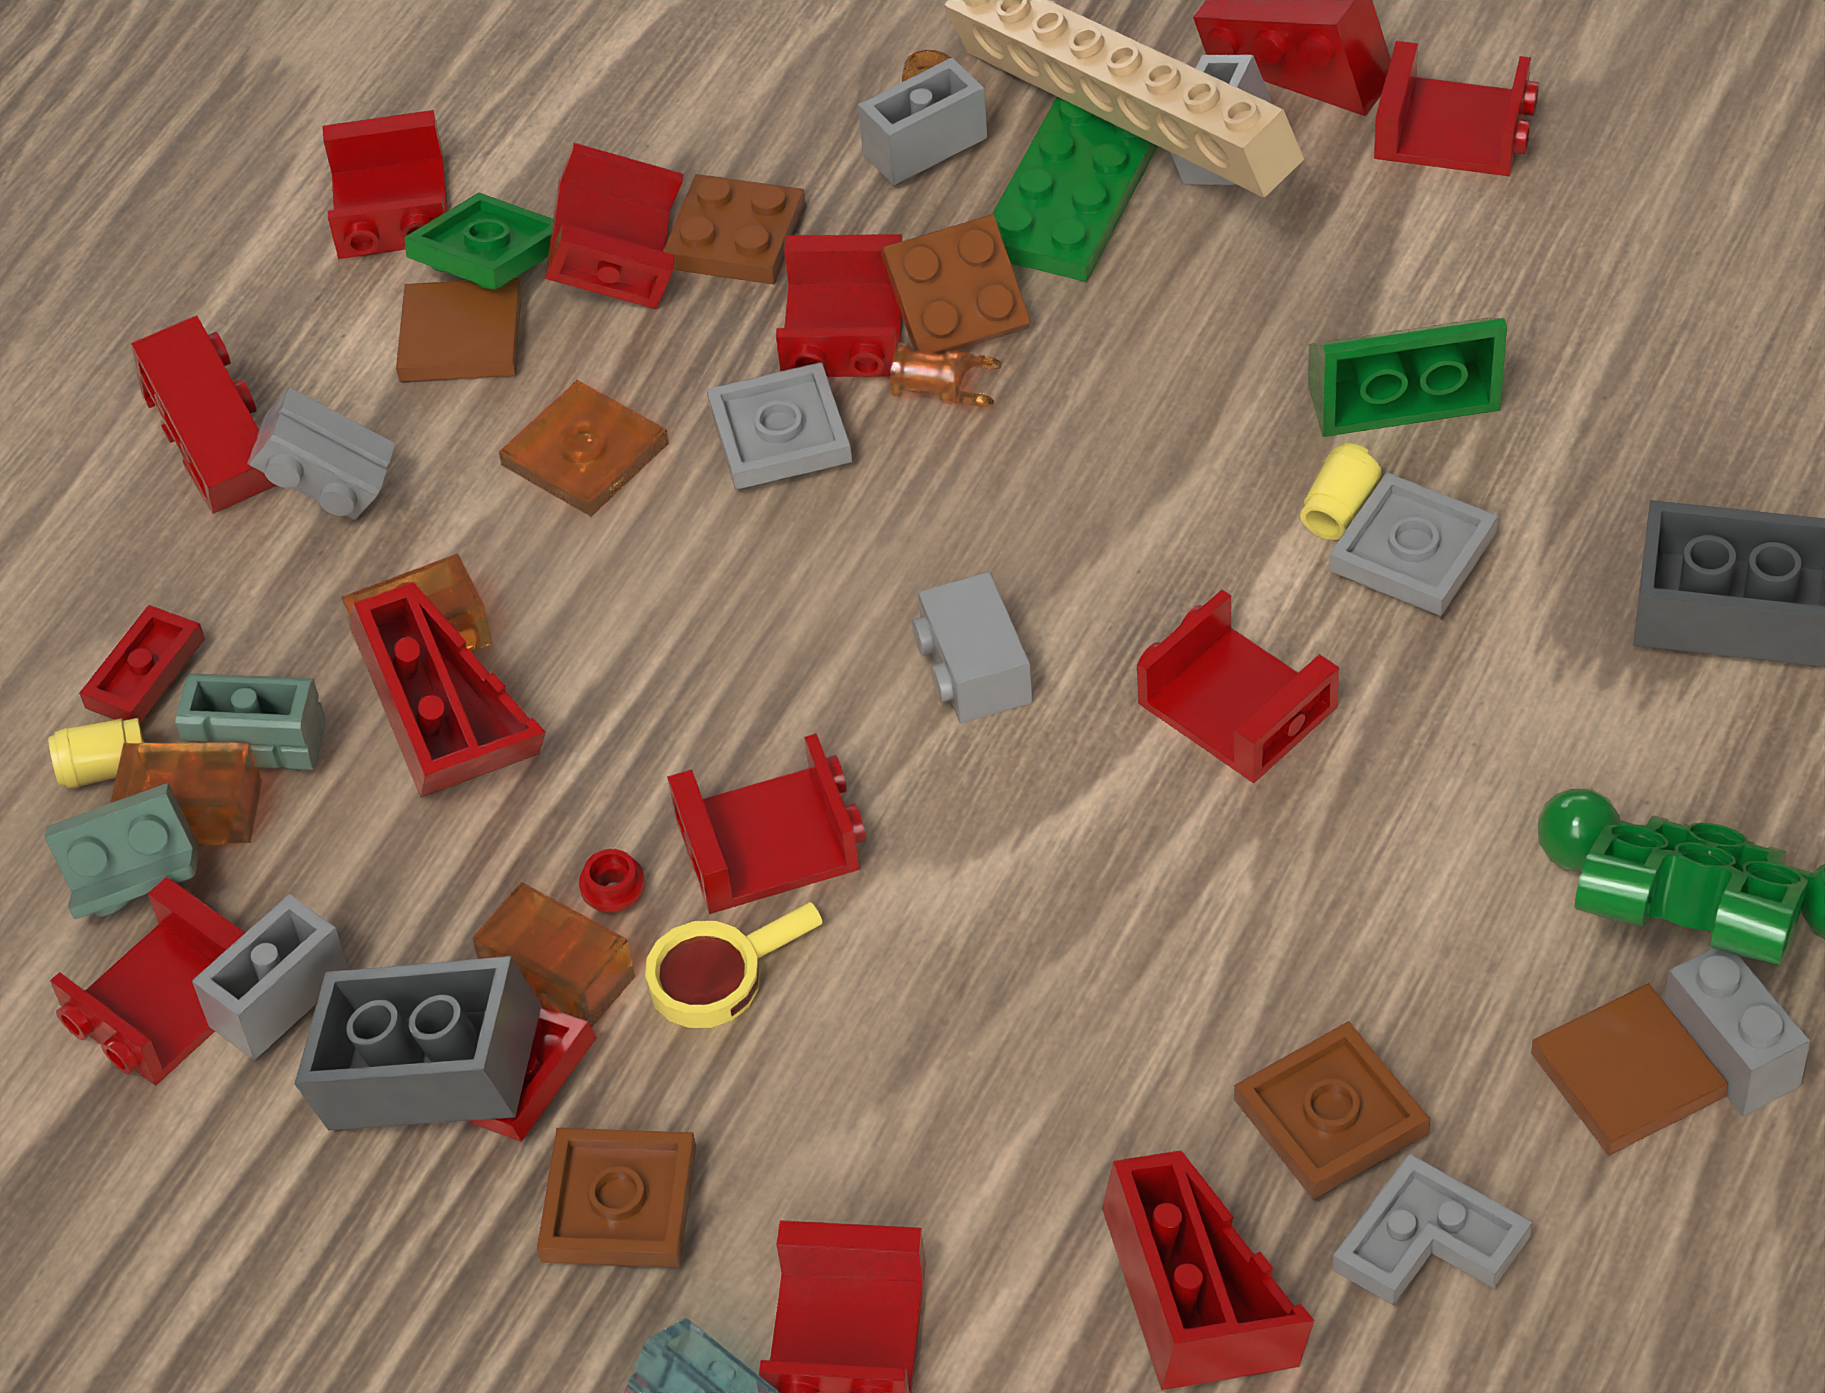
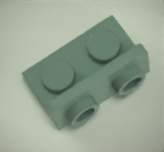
[44,783,200,919]

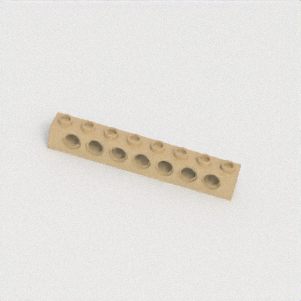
[944,0,1304,198]

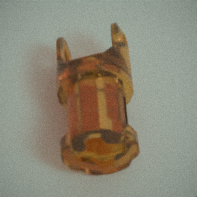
[890,343,1002,407]

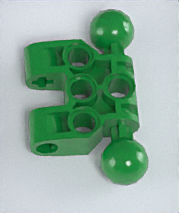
[1538,789,1825,966]

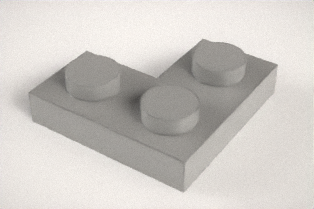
[1332,1153,1532,1305]

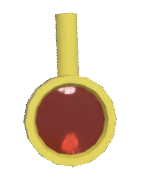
[645,902,822,1028]

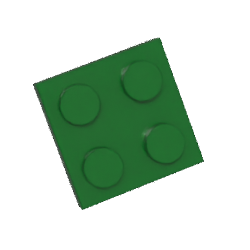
[405,192,553,290]

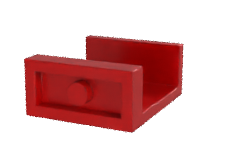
[1374,41,1539,177]
[322,110,448,259]
[545,143,684,309]
[776,234,903,377]
[1136,589,1339,783]
[667,733,866,914]
[50,876,245,1086]
[759,1220,926,1393]

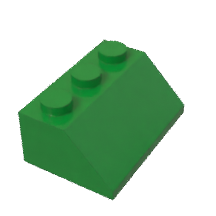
[1308,318,1507,437]

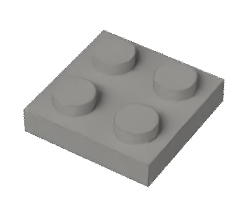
[706,362,852,490]
[1329,472,1498,616]

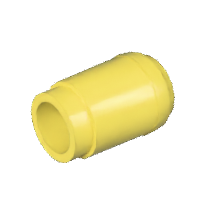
[1300,443,1382,540]
[48,718,149,789]

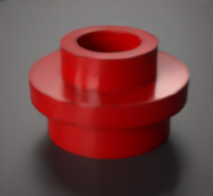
[579,849,645,912]

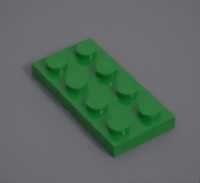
[992,97,1158,282]

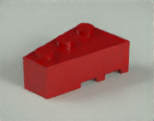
[1193,0,1391,116]
[131,315,277,514]
[350,582,546,798]
[1102,1150,1314,1391]

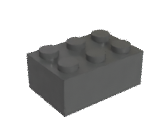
[1633,500,1825,667]
[294,956,542,1130]

